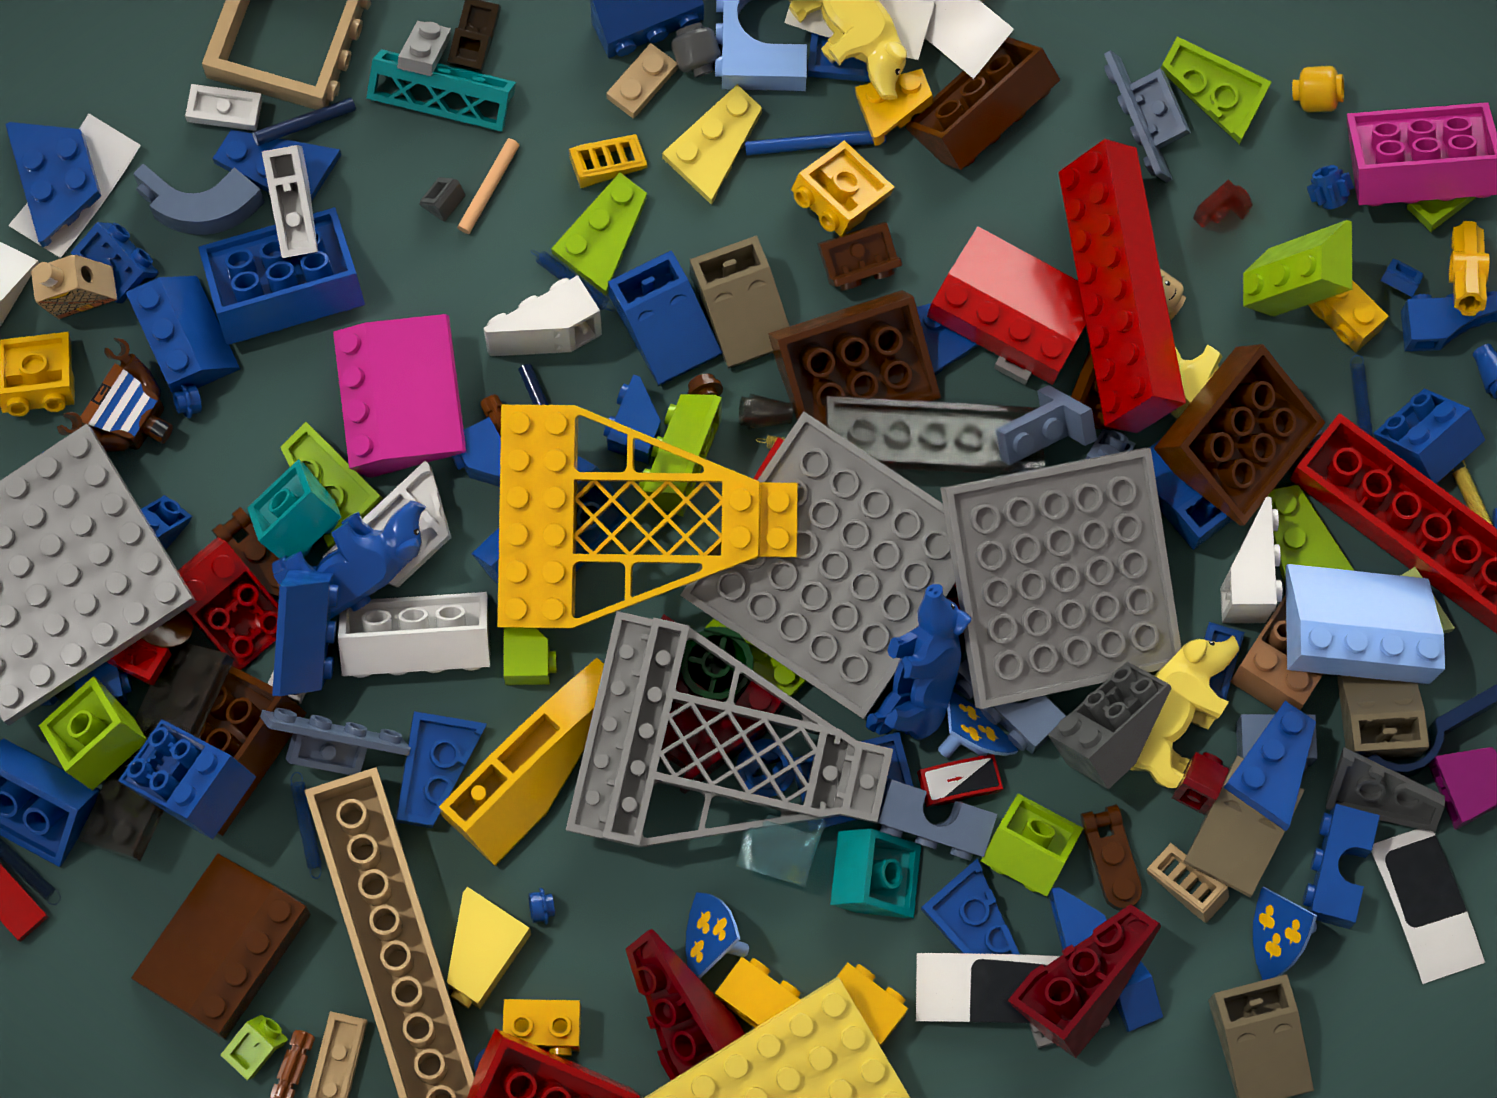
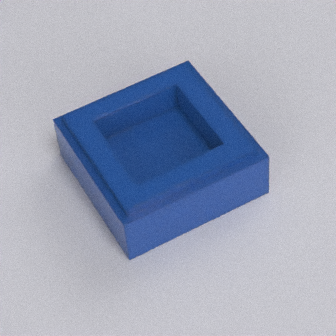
[1380,259,1424,297]

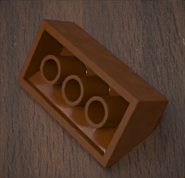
[905,37,1060,170]

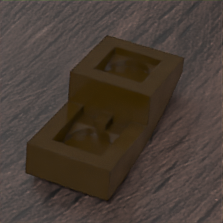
[447,0,501,71]

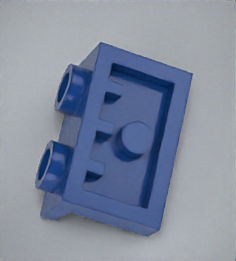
[71,222,159,303]

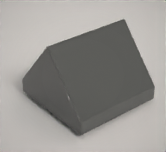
[419,177,465,222]

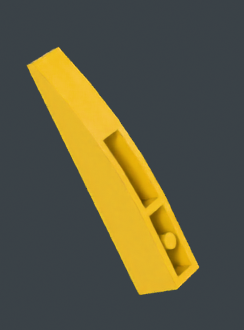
[439,658,604,866]

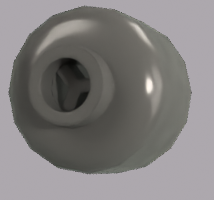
[671,23,722,78]

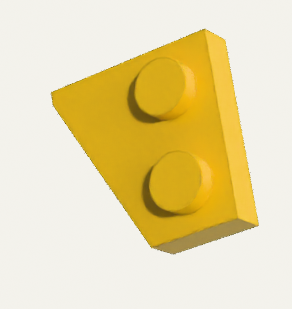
[855,69,933,146]

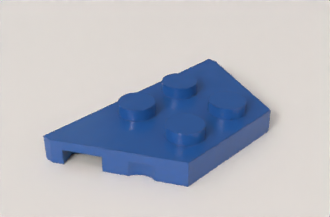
[5,122,102,247]

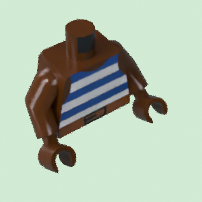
[57,338,173,452]

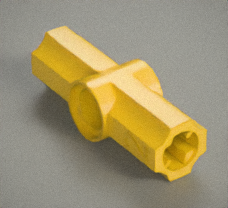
[1449,221,1490,316]

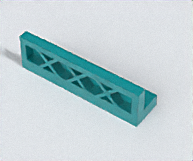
[366,49,516,132]

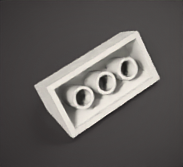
[338,592,490,678]

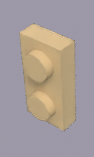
[606,43,678,119]

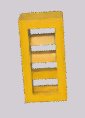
[569,134,648,188]

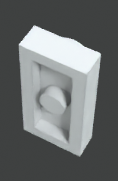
[185,84,263,131]

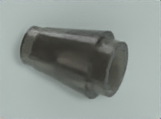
[739,394,793,430]

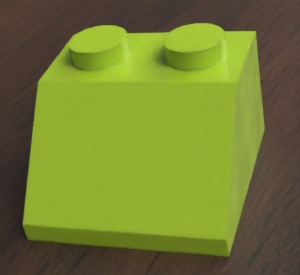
[39,676,147,791]
[981,793,1084,897]

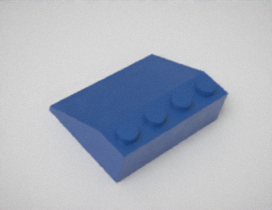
[198,207,365,345]

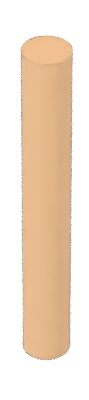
[457,138,520,234]

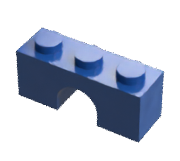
[1302,804,1380,929]

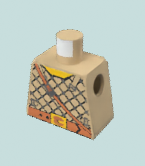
[31,255,117,319]

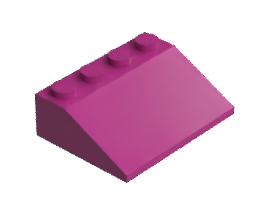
[1347,102,1497,206]
[333,314,466,478]

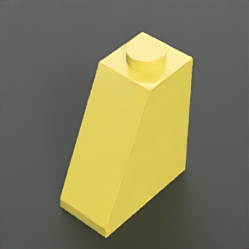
[447,887,531,1009]

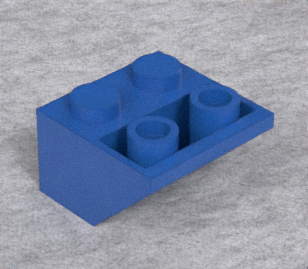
[1373,388,1485,484]

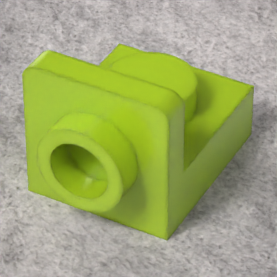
[221,1015,288,1081]

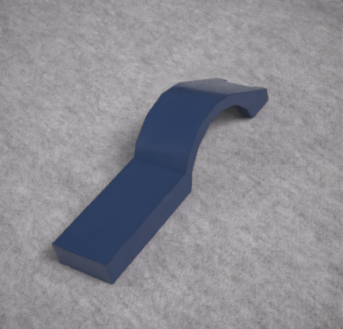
[1368,684,1497,778]

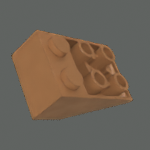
[1231,594,1323,712]

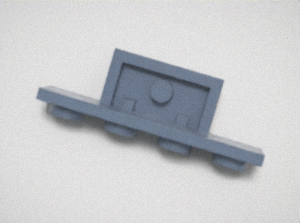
[1104,50,1191,183]
[260,708,411,775]

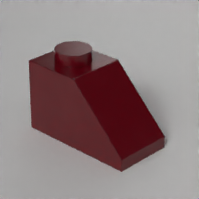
[1172,752,1229,815]

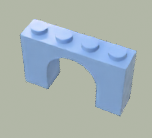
[715,0,807,91]

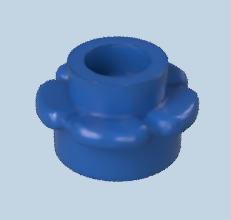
[173,384,202,418]
[528,888,555,925]

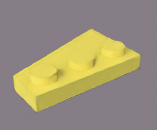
[662,84,762,205]

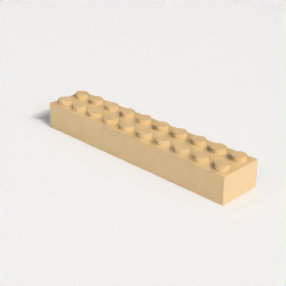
[304,767,475,1098]

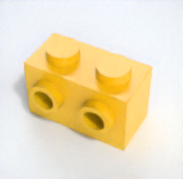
[1308,280,1389,353]
[503,999,581,1058]

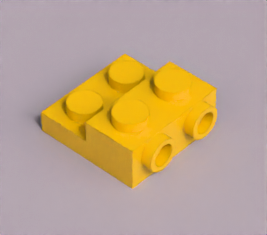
[791,140,895,236]
[0,332,75,417]

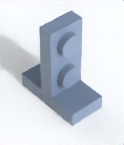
[996,385,1097,465]

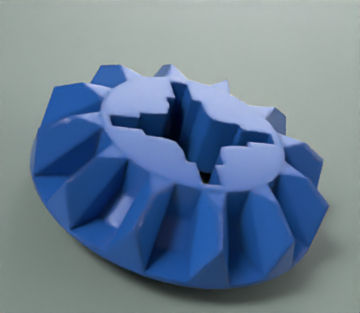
[736,739,794,798]

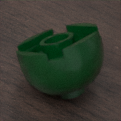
[680,627,754,701]

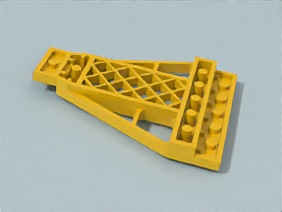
[497,404,798,629]

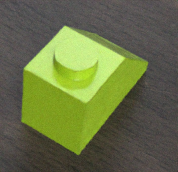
[504,627,557,685]

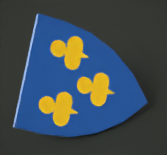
[938,692,1019,758]
[1253,887,1317,980]
[686,892,749,979]

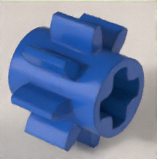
[1307,165,1354,209]

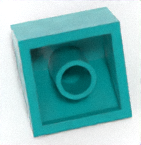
[247,459,341,559]
[830,828,921,919]

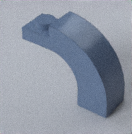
[133,164,264,235]

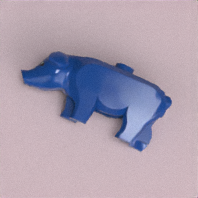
[272,501,426,619]
[866,584,971,740]

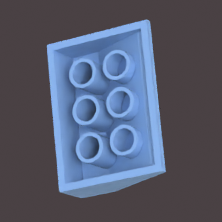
[1285,564,1445,684]

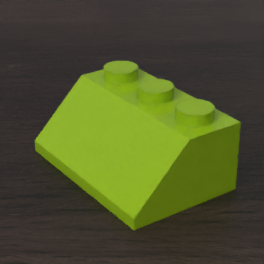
[1243,220,1352,317]
[639,394,722,517]

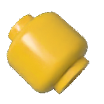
[1292,66,1344,113]

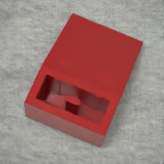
[178,537,278,670]

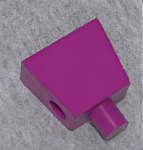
[1428,747,1497,830]

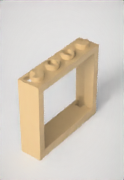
[202,0,371,110]

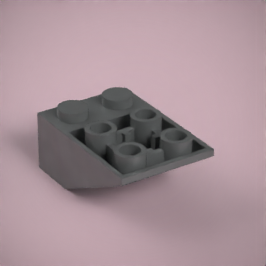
[1048,662,1171,789]

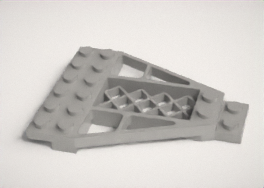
[566,611,893,848]

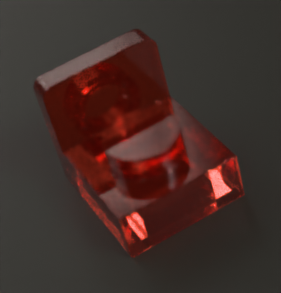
[1193,179,1253,228]

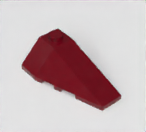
[1008,904,1161,1058]
[625,929,745,1080]

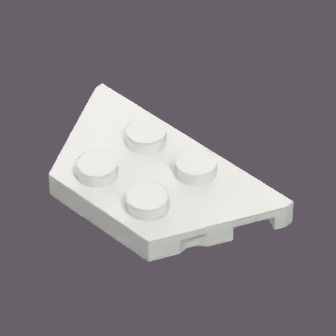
[323,461,451,588]

